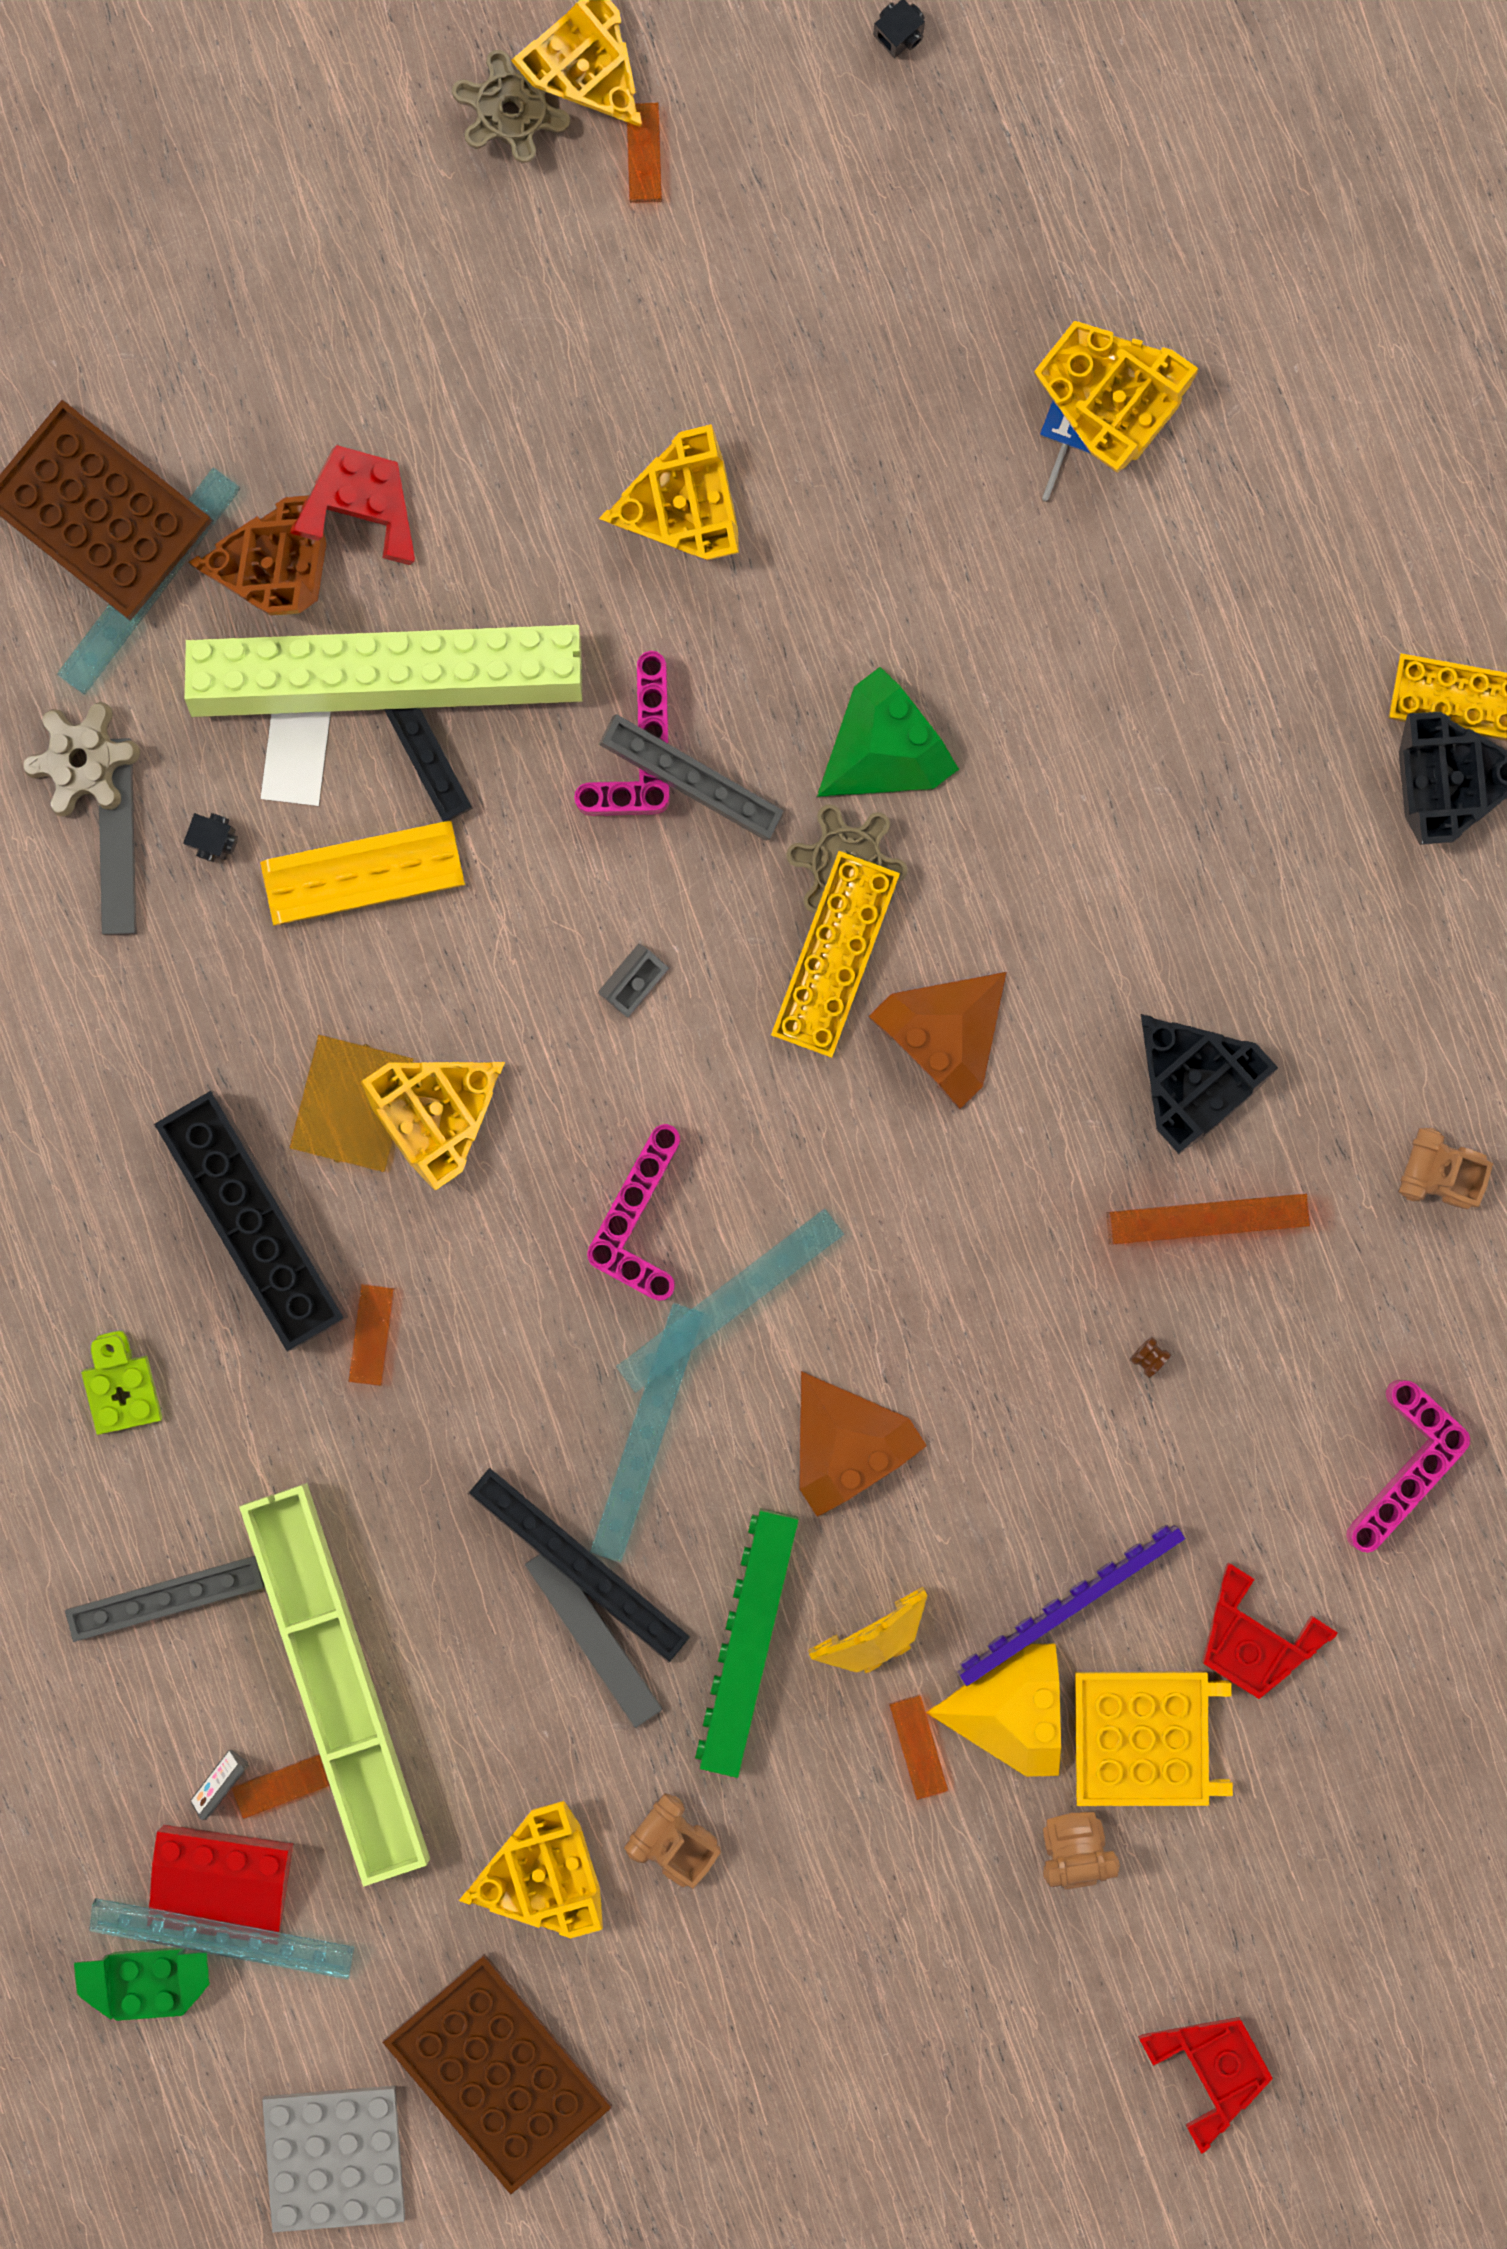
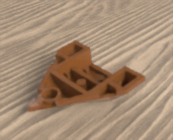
[188,495,327,616]
[868,972,1007,1109]
[799,1371,927,1517]

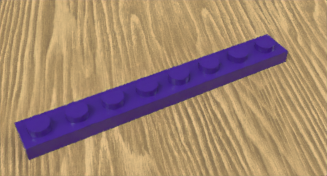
[957,1525,1186,1686]

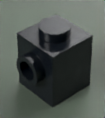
[873,0,925,59]
[183,813,238,863]

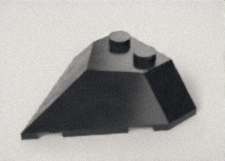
[1399,711,1507,845]
[1141,1014,1278,1155]

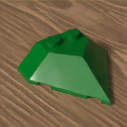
[816,667,959,798]

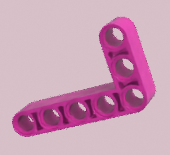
[574,651,670,816]
[587,1124,680,1301]
[1346,1379,1470,1553]

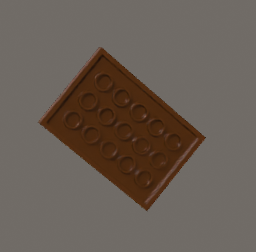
[0,399,213,621]
[382,1954,612,2195]

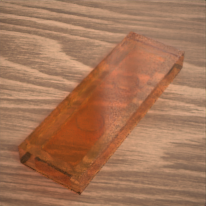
[627,102,662,203]
[348,1284,395,1386]
[889,1694,948,1800]
[232,1753,330,1819]

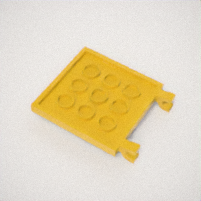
[1075,1671,1233,1806]

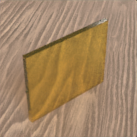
[289,1035,414,1172]

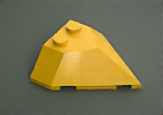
[511,0,642,127]
[599,424,739,561]
[361,1062,505,1190]
[808,1586,928,1673]
[926,1643,1061,1777]
[459,1800,603,1939]

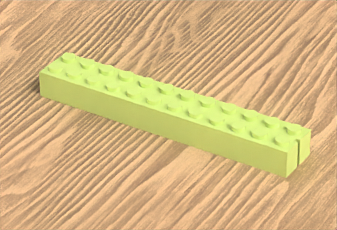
[184,625,582,717]
[239,1483,430,1887]

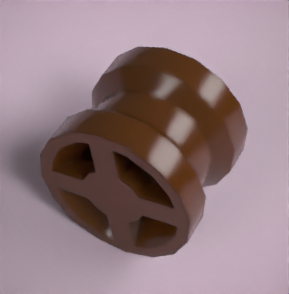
[1130,1337,1171,1378]

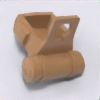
[1398,1127,1493,1209]
[624,1793,721,1889]
[1043,1812,1120,1889]

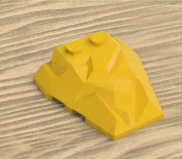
[1034,321,1198,473]

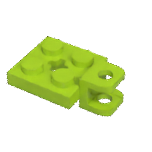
[81,1330,163,1435]

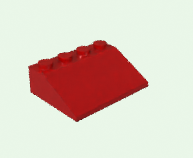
[148,1825,294,1943]

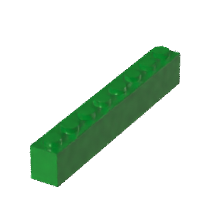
[695,1508,799,1778]

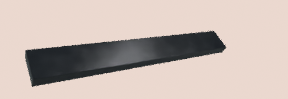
[467,1468,690,1663]

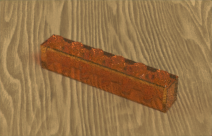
[1106,1193,1310,1245]

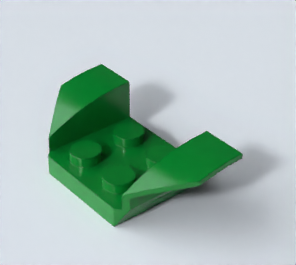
[74,1947,210,2021]

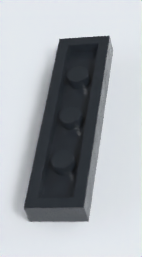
[384,708,473,822]

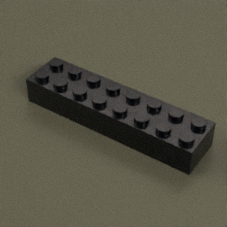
[154,1091,348,1352]

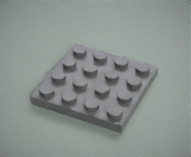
[262,2086,406,2233]

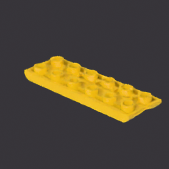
[1388,653,1507,741]
[260,821,465,926]
[771,851,900,1058]

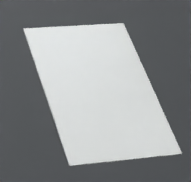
[261,711,331,806]

